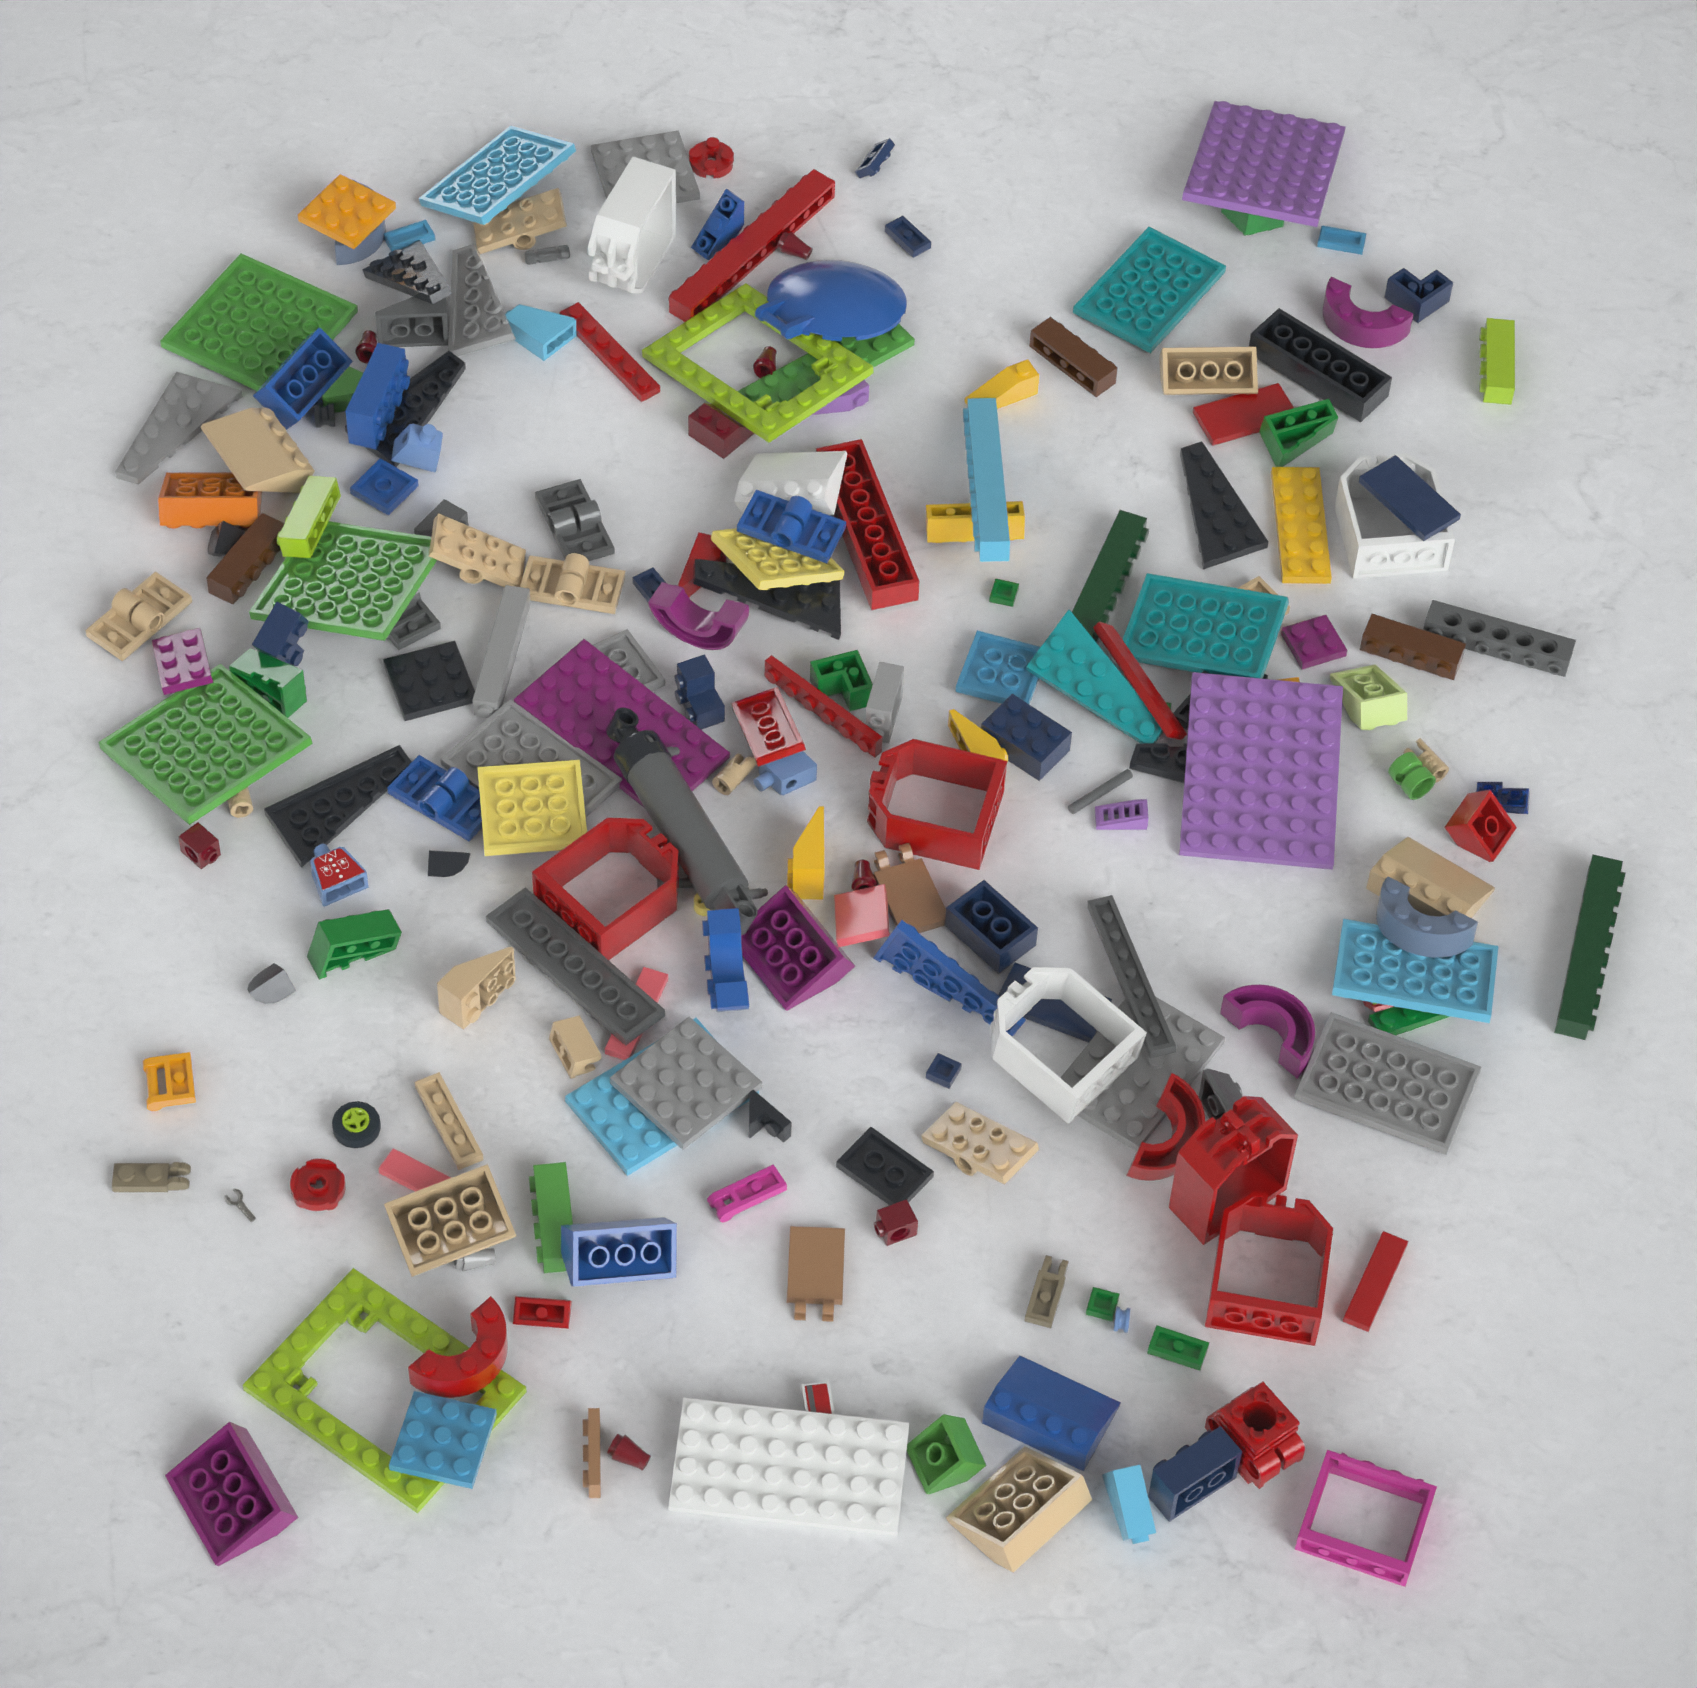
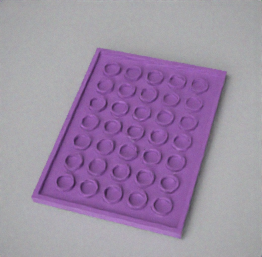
[1182,101,1346,227]
[1179,672,1343,870]

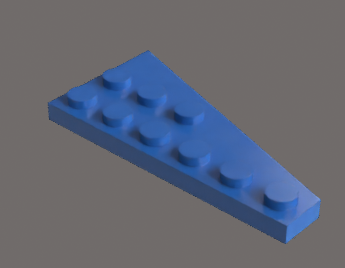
[873,920,1026,1037]

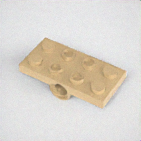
[473,188,567,254]
[429,513,526,587]
[520,553,625,614]
[85,571,192,661]
[921,1102,1039,1185]

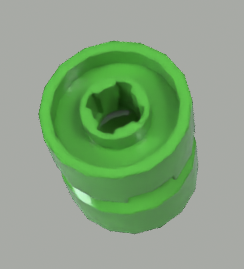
[1388,752,1436,800]

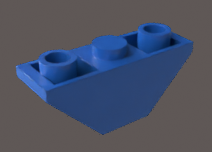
[691,189,744,260]

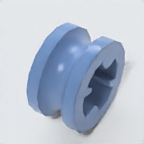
[1114,1306,1130,1333]

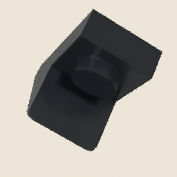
[749,1089,792,1143]

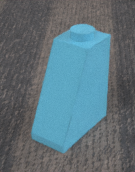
[505,304,577,361]
[1102,1465,1156,1544]

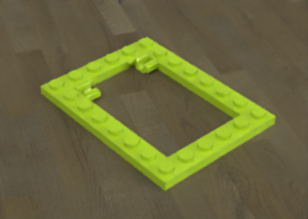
[642,283,874,443]
[243,1268,527,1514]

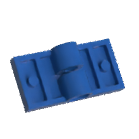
[737,490,846,564]
[387,755,482,841]

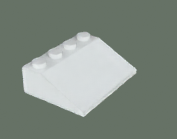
[734,451,847,515]

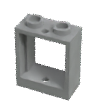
[865,662,904,743]

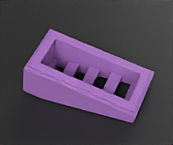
[1095,799,1149,830]

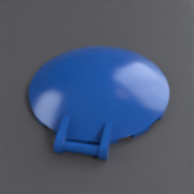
[755,260,907,341]

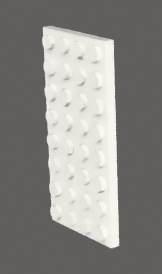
[668,1398,909,1536]

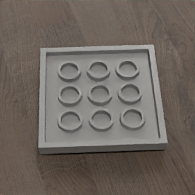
[591,130,700,203]
[610,1017,762,1150]

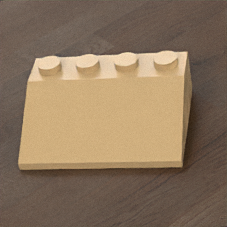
[200,408,315,493]
[1366,837,1495,918]
[384,1164,516,1277]
[946,1446,1092,1573]

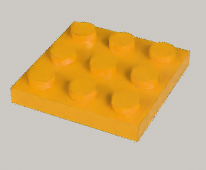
[298,174,396,249]

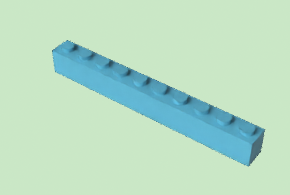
[963,398,1010,562]

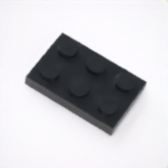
[836,1127,934,1205]

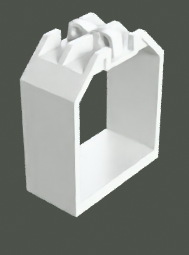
[588,157,676,294]
[1334,453,1455,579]
[990,967,1147,1124]

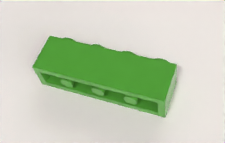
[529,1162,573,1273]

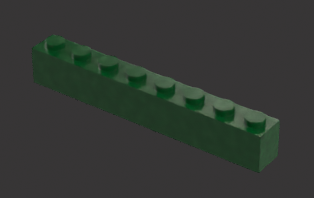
[1072,510,1149,644]
[1554,854,1626,1040]

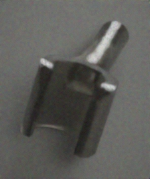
[224,1189,256,1222]

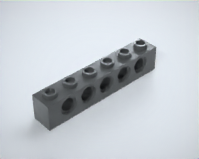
[1423,600,1576,677]

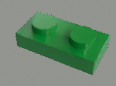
[1147,1325,1210,1371]

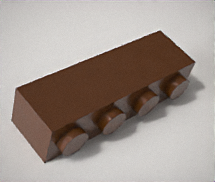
[1029,316,1118,397]
[206,513,285,604]
[1360,613,1466,680]

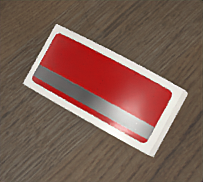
[801,1381,835,1414]

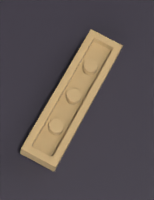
[415,1072,483,1170]

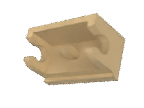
[549,1015,601,1079]

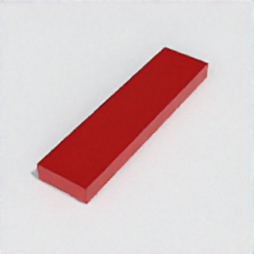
[1343,1231,1409,1332]

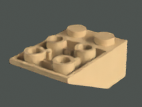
[437,947,516,1030]

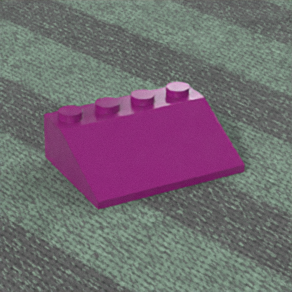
[741,885,855,1011]
[165,1422,299,1566]

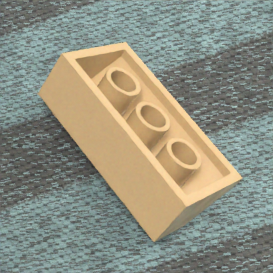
[1159,347,1258,395]

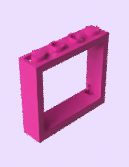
[1295,1450,1437,1587]

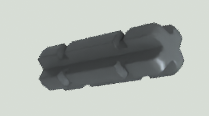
[524,245,570,265]

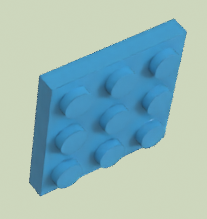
[956,630,1040,705]
[389,1391,497,1489]

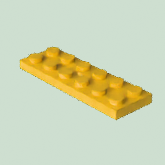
[1271,467,1332,584]

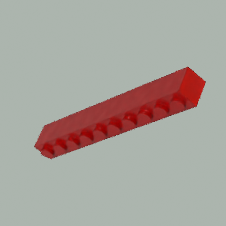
[668,169,835,322]

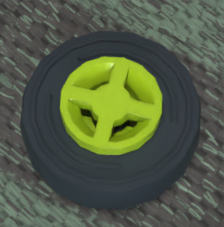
[332,1101,381,1148]

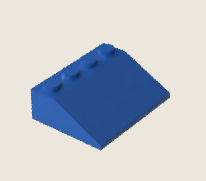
[982,1355,1121,1472]

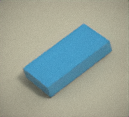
[384,220,435,251]
[1317,225,1367,255]

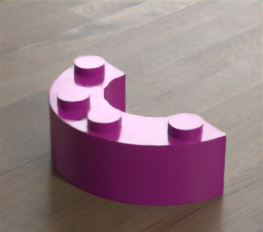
[1322,277,1413,348]
[648,582,749,650]
[1220,984,1315,1079]

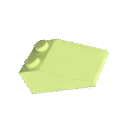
[1330,664,1407,730]

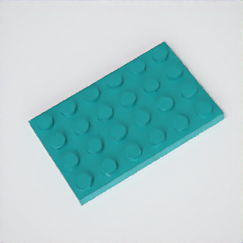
[1073,227,1226,354]
[1123,573,1289,679]

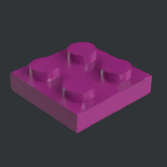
[1281,615,1348,670]

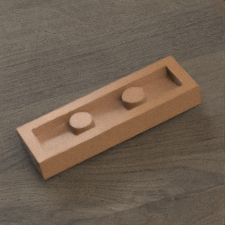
[583,1408,601,1498]

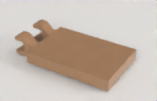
[873,843,946,933]
[787,1226,845,1322]

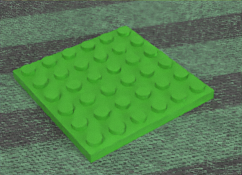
[160,253,358,391]
[249,521,437,641]
[98,663,312,825]

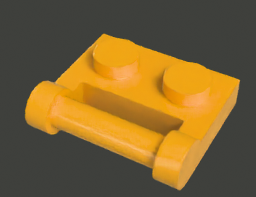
[143,1052,196,1111]

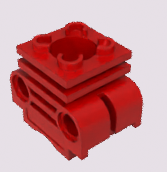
[1205,1381,1305,1489]

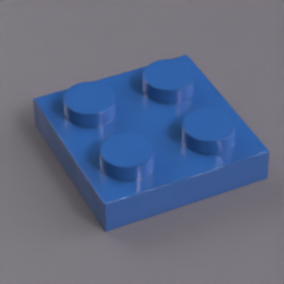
[350,458,419,516]

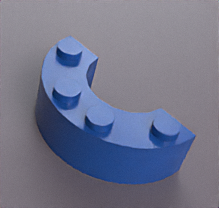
[702,908,749,1012]

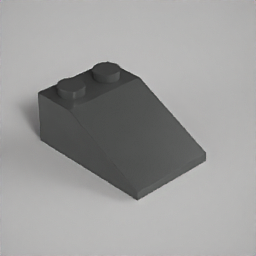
[375,297,449,347]

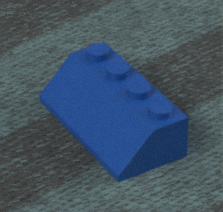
[561,1217,677,1287]

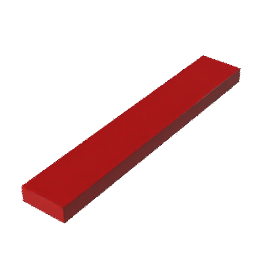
[1093,622,1187,740]

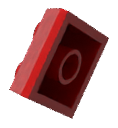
[1444,790,1517,862]

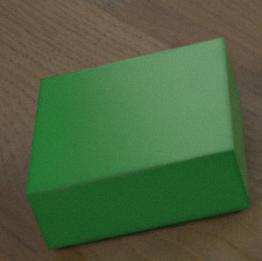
[989,578,1019,607]
[1086,1287,1120,1322]

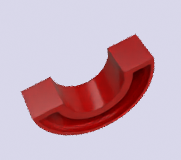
[1126,1073,1205,1181]
[408,1296,508,1398]

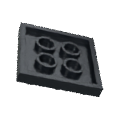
[383,641,475,721]

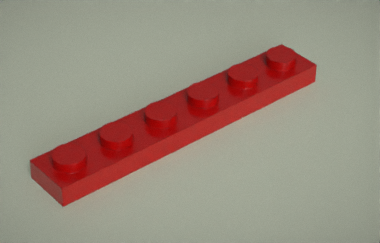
[559,302,660,402]
[764,655,883,758]

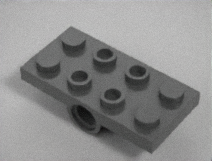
[535,479,615,561]
[388,590,441,650]

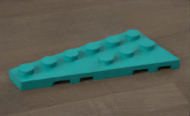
[1026,610,1163,743]

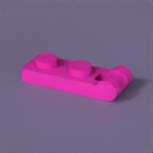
[707,1164,787,1223]

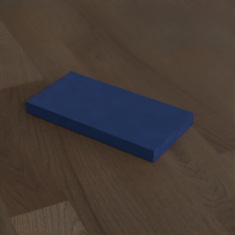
[1359,455,1461,542]
[998,962,1112,1043]

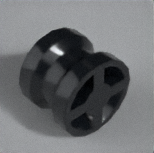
[314,403,335,428]

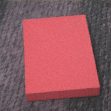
[834,884,890,947]

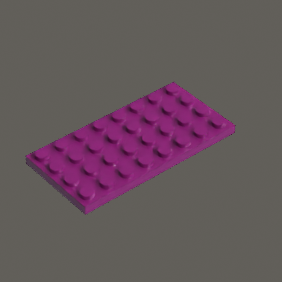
[514,639,730,808]

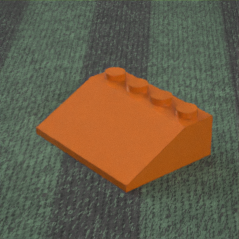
[158,472,262,528]

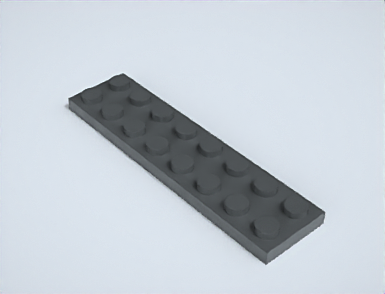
[486,887,665,1046]

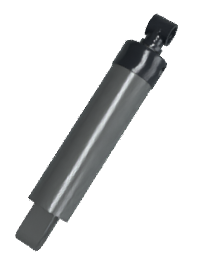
[606,707,768,935]

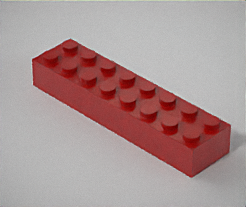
[816,439,920,610]

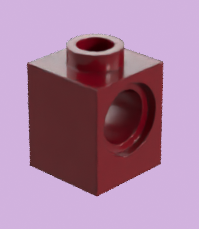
[178,822,221,869]
[874,1199,918,1246]

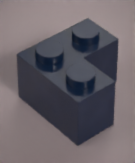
[1384,268,1453,323]
[252,602,309,666]
[674,654,725,730]

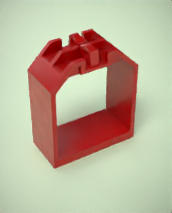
[867,739,1007,870]
[532,817,679,960]
[1169,1096,1298,1245]
[1205,1191,1334,1346]

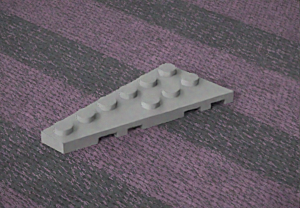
[448,244,516,357]
[115,372,243,485]

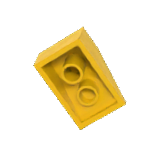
[787,806,824,900]

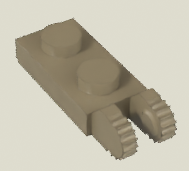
[112,1162,191,1192]
[1024,1255,1069,1328]

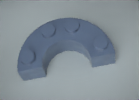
[335,180,386,265]
[1376,877,1478,958]

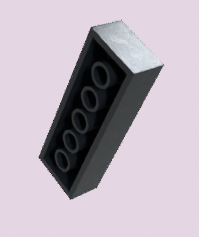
[1249,308,1392,423]

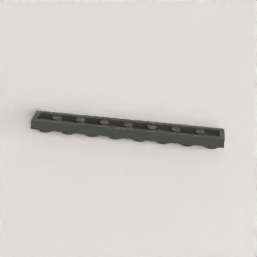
[1087,895,1176,1059]

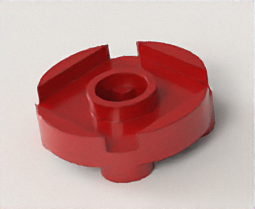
[689,137,734,178]
[290,1159,346,1211]

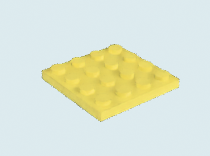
[711,528,844,590]
[477,760,587,856]

